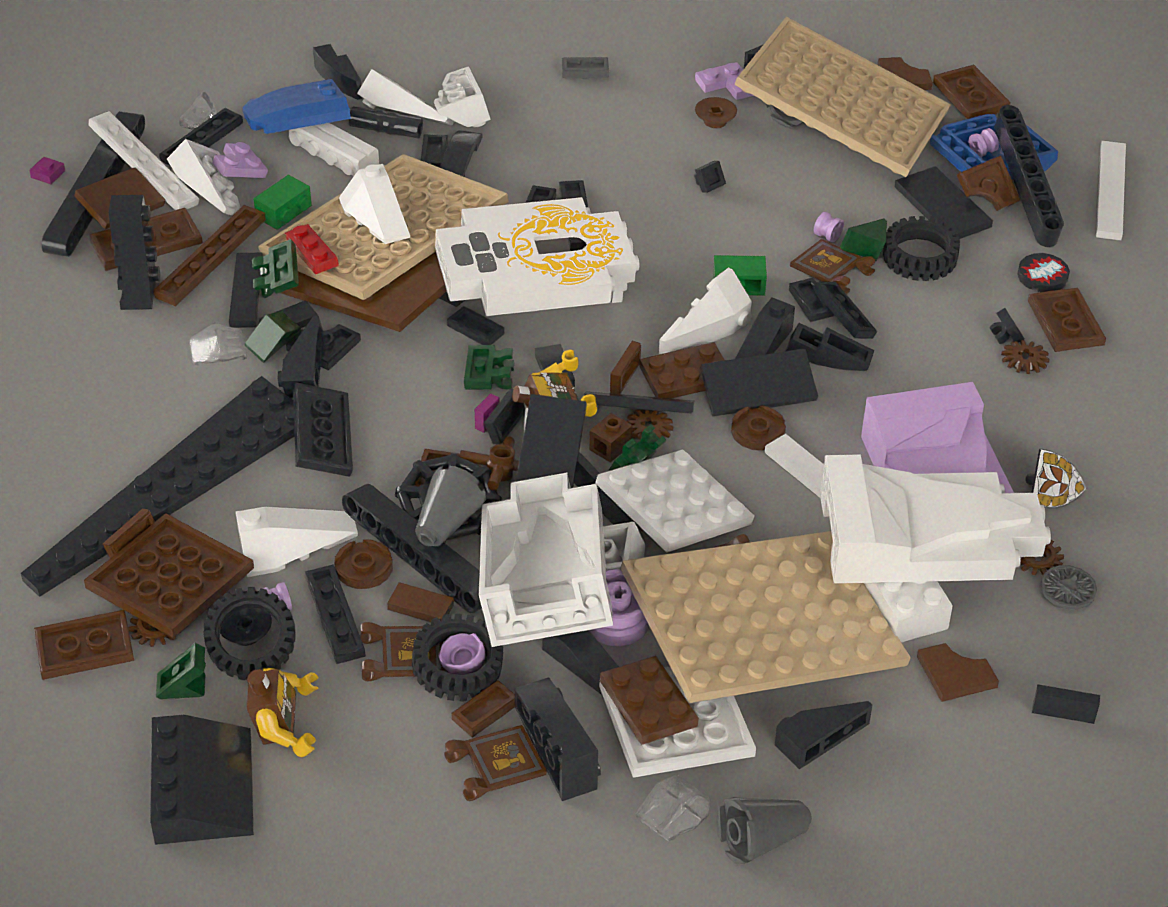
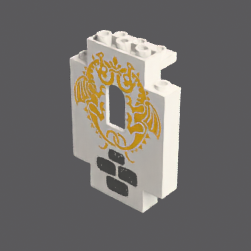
[435,197,639,316]

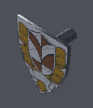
[1025,449,1087,508]

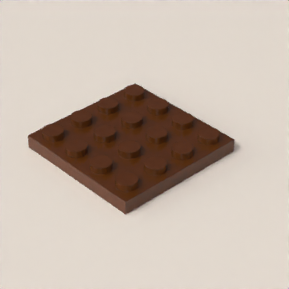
[84,514,254,638]

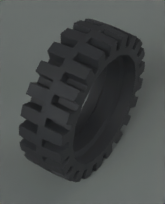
[883,216,960,281]
[203,587,296,680]
[412,614,504,701]

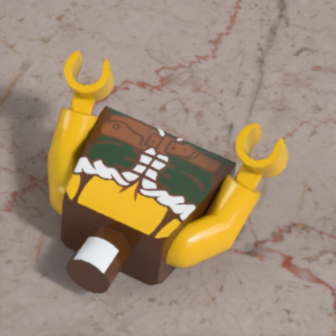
[512,349,597,417]
[247,668,319,757]

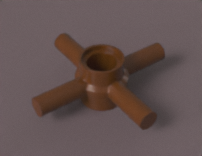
[459,436,519,490]

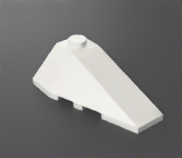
[434,66,491,127]
[357,69,455,125]
[167,139,241,216]
[339,164,410,244]
[659,268,752,354]
[236,507,358,577]
[603,522,646,571]

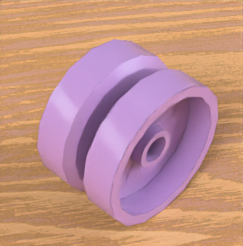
[589,569,649,647]

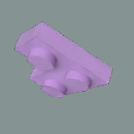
[695,62,754,100]
[213,142,268,178]

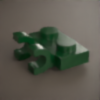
[252,239,299,298]
[464,345,515,390]
[607,424,666,472]

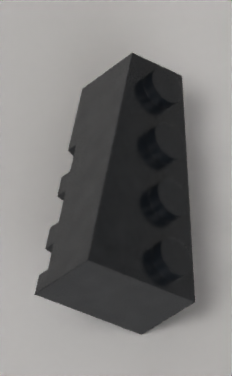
[109,195,160,310]
[515,677,601,801]

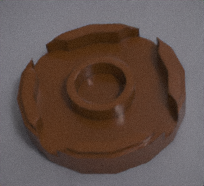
[731,406,786,451]
[334,539,393,589]

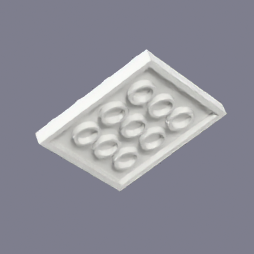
[595,449,754,552]
[599,667,756,778]

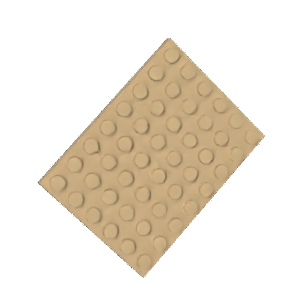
[734,17,951,177]
[259,154,509,300]
[620,531,911,703]

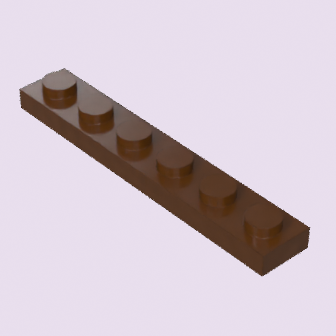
[153,205,266,307]

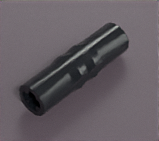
[349,106,423,139]

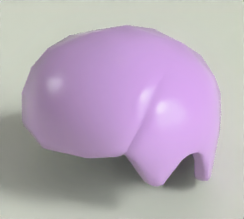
[438,633,485,675]

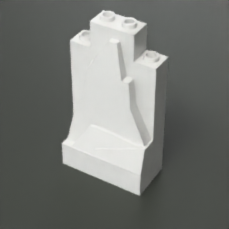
[820,455,1051,583]
[479,473,613,647]

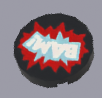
[1017,253,1070,292]

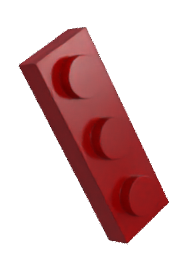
[285,224,339,275]

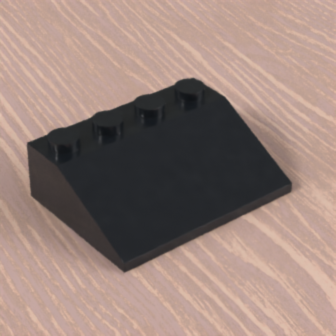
[150,714,254,845]

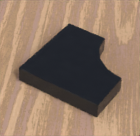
[286,324,361,371]

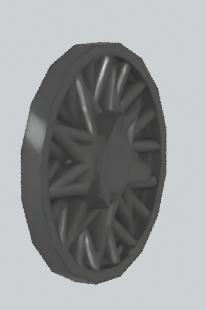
[1041,565,1097,610]

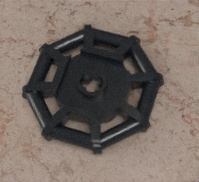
[395,452,502,543]

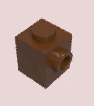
[589,413,632,463]

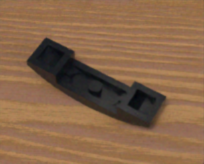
[440,130,483,177]

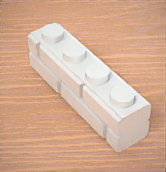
[289,123,379,176]

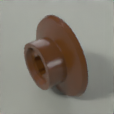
[695,97,737,128]

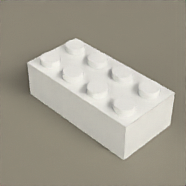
[864,581,953,642]

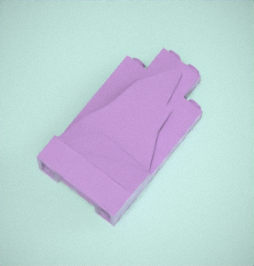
[861,382,1014,493]

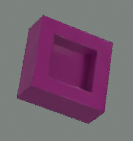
[29,157,65,184]
[474,393,500,433]

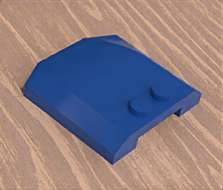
[242,79,351,134]
[930,114,1058,180]

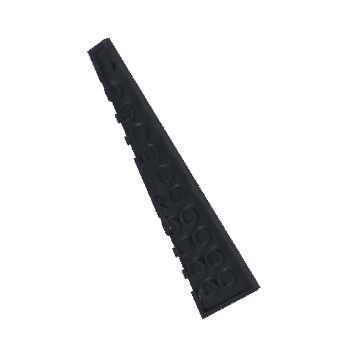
[21,376,295,597]

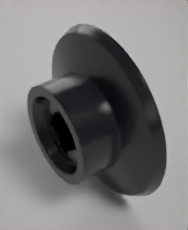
[220,608,272,646]

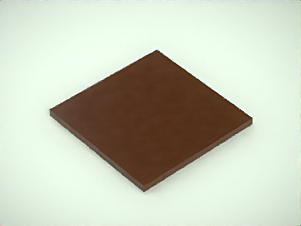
[281,252,447,332]

